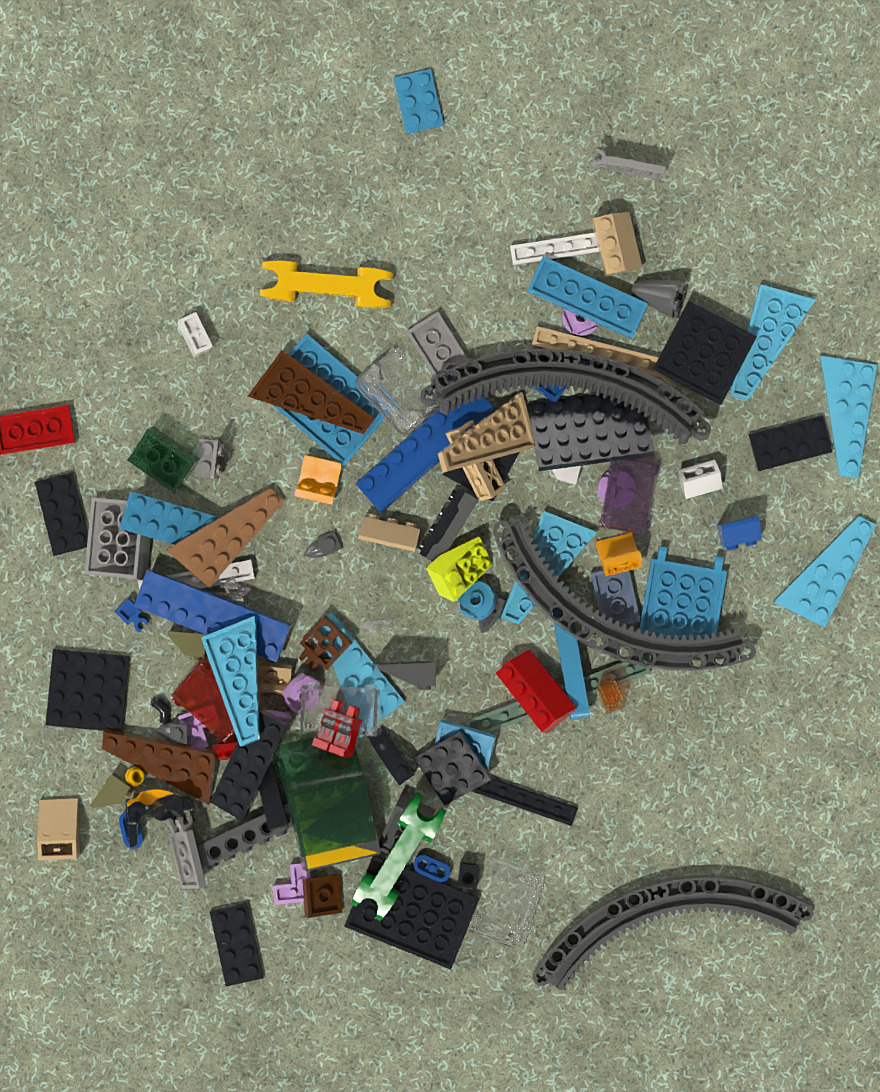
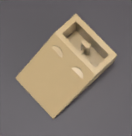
[37,798,80,860]

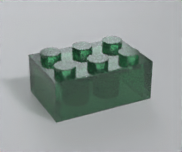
[127,426,200,494]

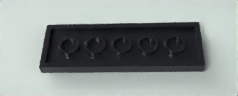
[210,707,289,821]

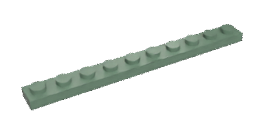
[465,655,651,733]

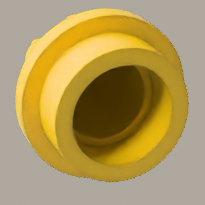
[125,767,144,786]

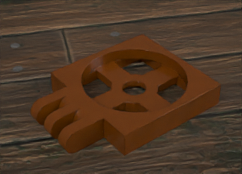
[299,616,353,672]

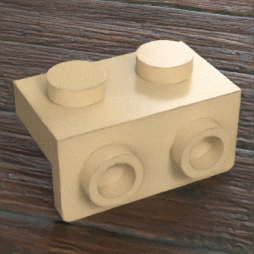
[257,661,293,695]

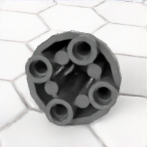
[631,280,687,318]

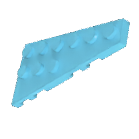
[728,284,816,401]
[820,356,877,479]
[501,511,597,625]
[201,616,260,747]

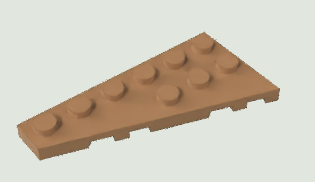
[165,488,284,588]

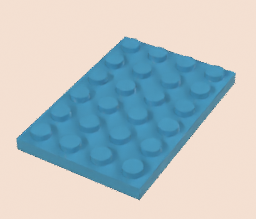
[273,333,394,467]

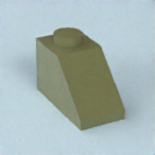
[168,631,207,660]
[90,773,133,808]

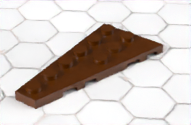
[247,350,375,434]
[102,729,216,805]

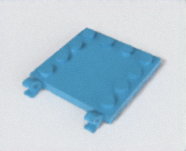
[639,546,727,639]

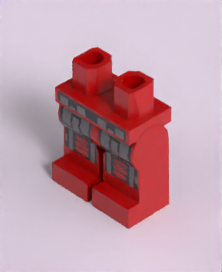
[312,699,363,757]

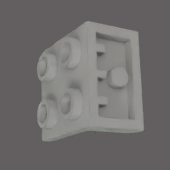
[194,439,225,479]

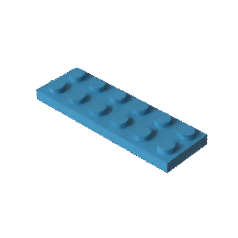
[527,256,648,340]
[119,491,219,545]

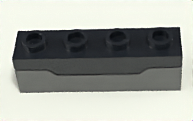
[418,488,478,562]

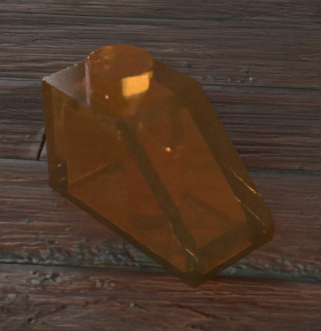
[597,678,624,714]

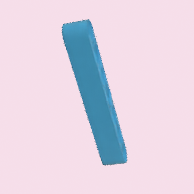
[552,586,590,720]

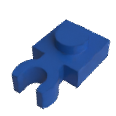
[114,597,149,632]

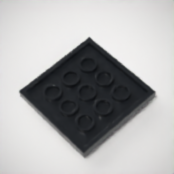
[652,301,757,405]
[45,649,130,732]

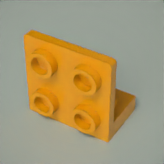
[295,455,342,505]
[595,533,642,577]

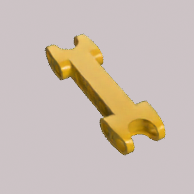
[259,261,394,308]

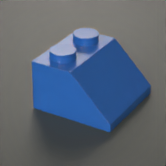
[717,516,762,551]

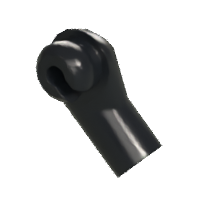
[150,697,170,723]

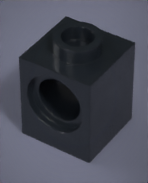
[458,862,479,892]

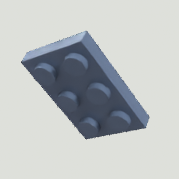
[590,571,640,626]

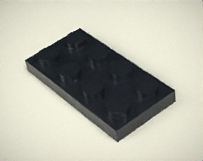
[748,415,833,472]
[35,472,88,556]
[210,903,264,987]

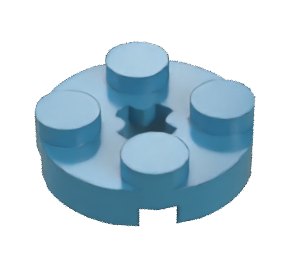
[458,581,497,621]

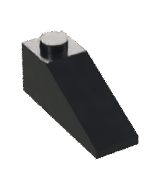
[367,726,415,786]

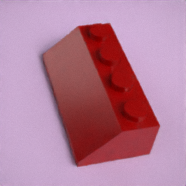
[496,649,577,733]

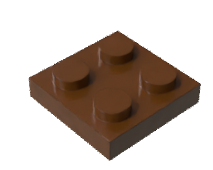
[302,874,342,918]

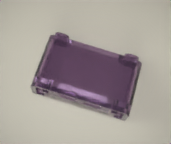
[598,457,660,535]

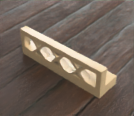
[446,420,506,501]

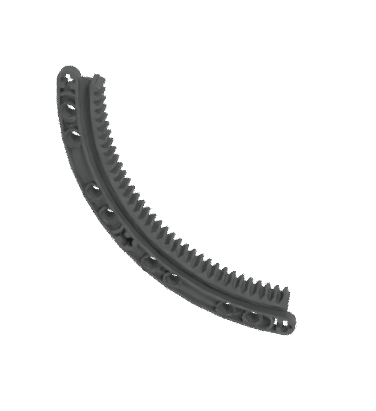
[420,349,711,445]
[493,521,756,671]
[533,875,813,991]

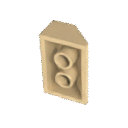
[592,212,643,277]
[358,514,421,552]

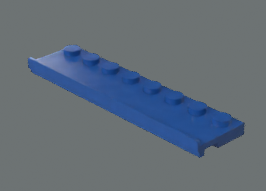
[356,396,495,513]
[134,569,291,662]

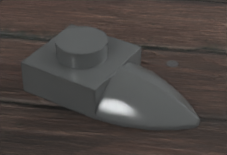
[303,531,342,558]
[479,598,507,633]
[156,722,191,744]

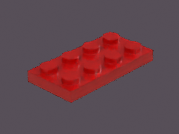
[0,405,76,455]

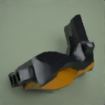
[125,789,193,847]

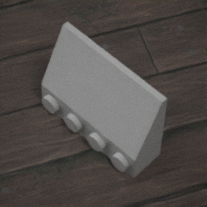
[85,498,150,580]

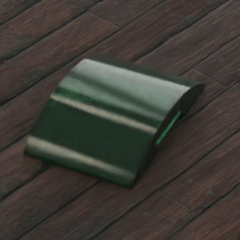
[275,737,376,858]

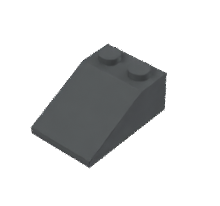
[373,661,436,690]
[379,793,436,864]

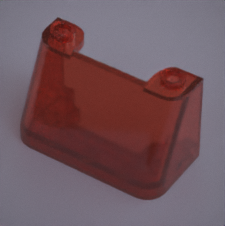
[171,659,236,744]

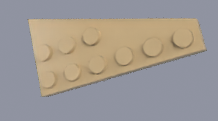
[438,392,535,472]

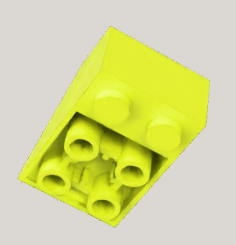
[426,537,493,602]

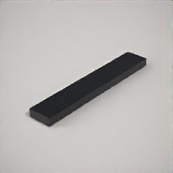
[472,778,578,826]

